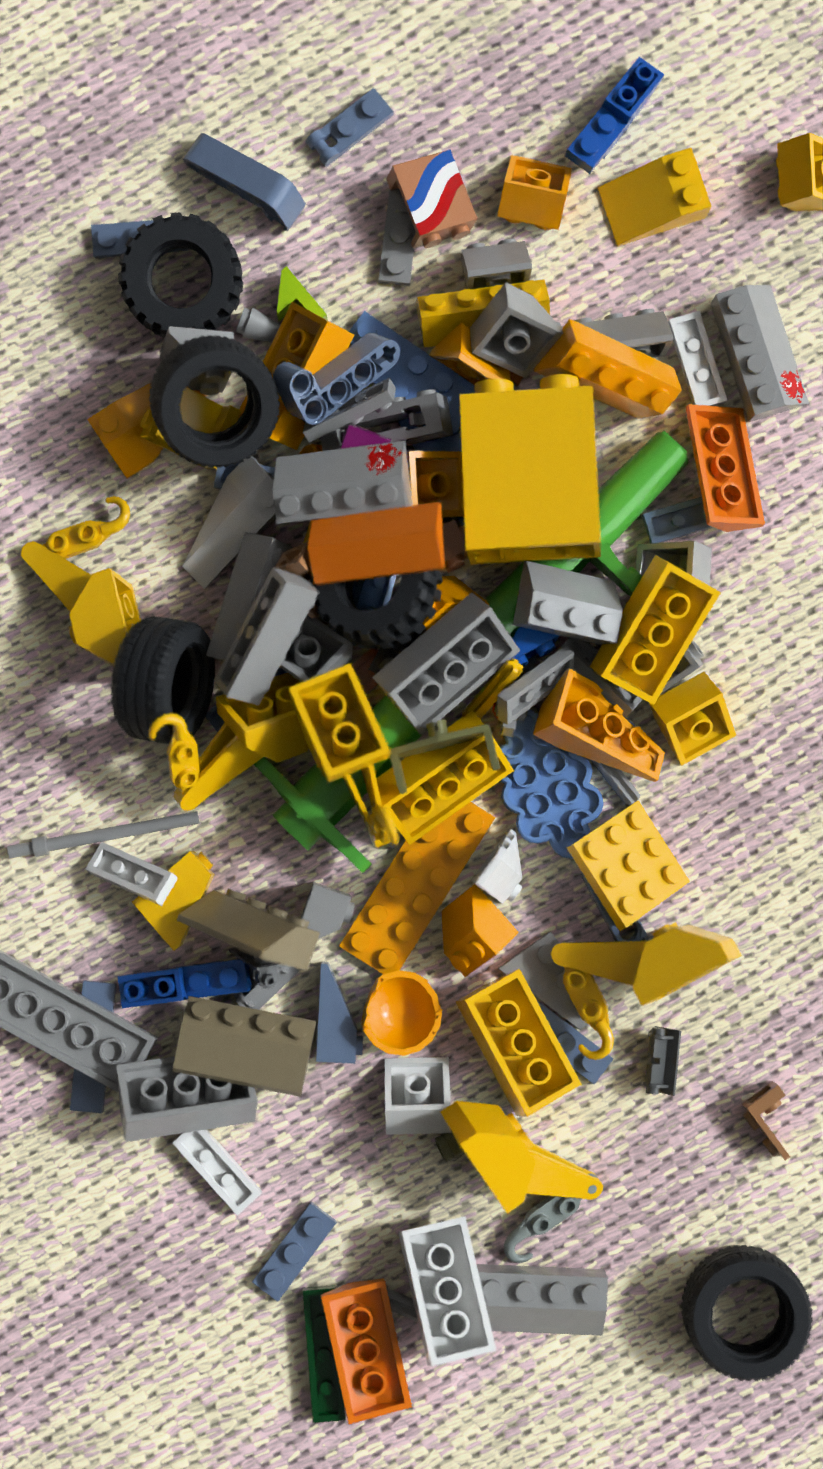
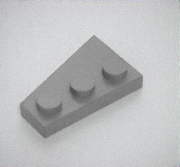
[499,931,588,1030]

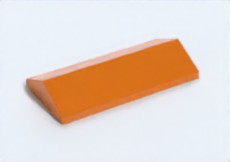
[685,404,765,532]
[307,502,444,585]
[321,1278,412,1424]

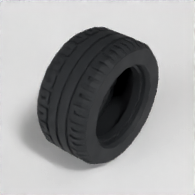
[149,335,280,468]
[111,616,215,744]
[681,1245,813,1381]

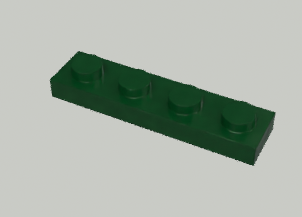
[303,1285,346,1423]

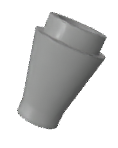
[236,308,280,342]

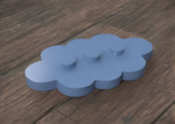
[500,710,604,859]

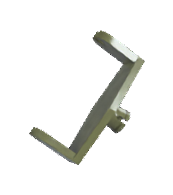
[390,720,500,794]

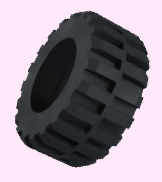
[118,212,243,338]
[310,570,442,649]

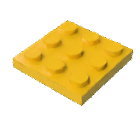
[567,800,690,931]

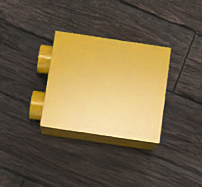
[460,374,601,565]

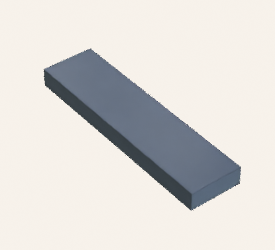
[70,980,117,1113]

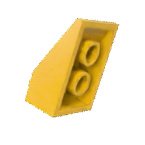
[597,147,712,247]

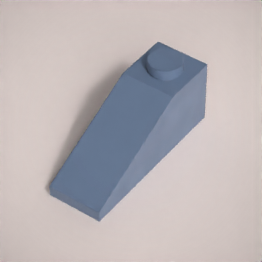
[316,962,363,1064]

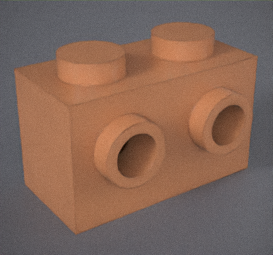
[439,520,468,573]

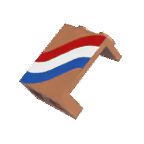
[386,149,477,248]

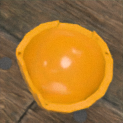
[361,970,442,1056]

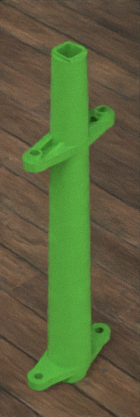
[253,431,689,873]

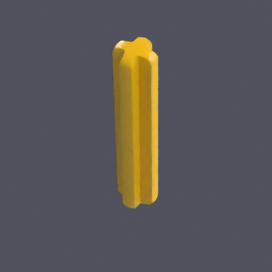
[462,658,523,719]

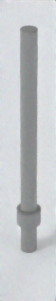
[7,811,200,858]

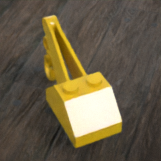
[21,496,141,666]
[289,663,398,848]
[149,673,309,811]
[551,922,742,1060]

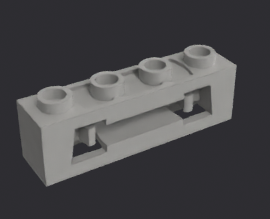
[321,389,453,451]

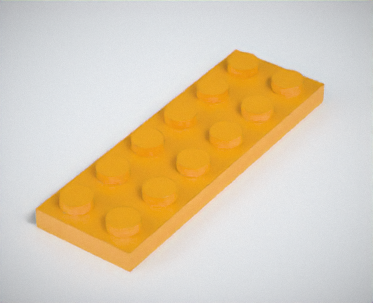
[339,802,496,974]

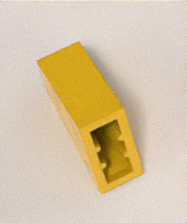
[132,851,214,951]

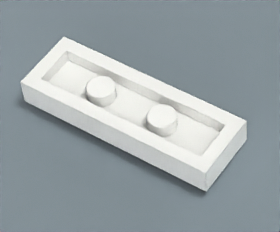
[668,311,727,406]
[85,842,178,906]
[173,1129,262,1216]

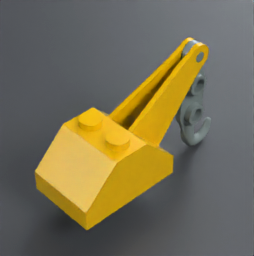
[440,1101,603,1263]

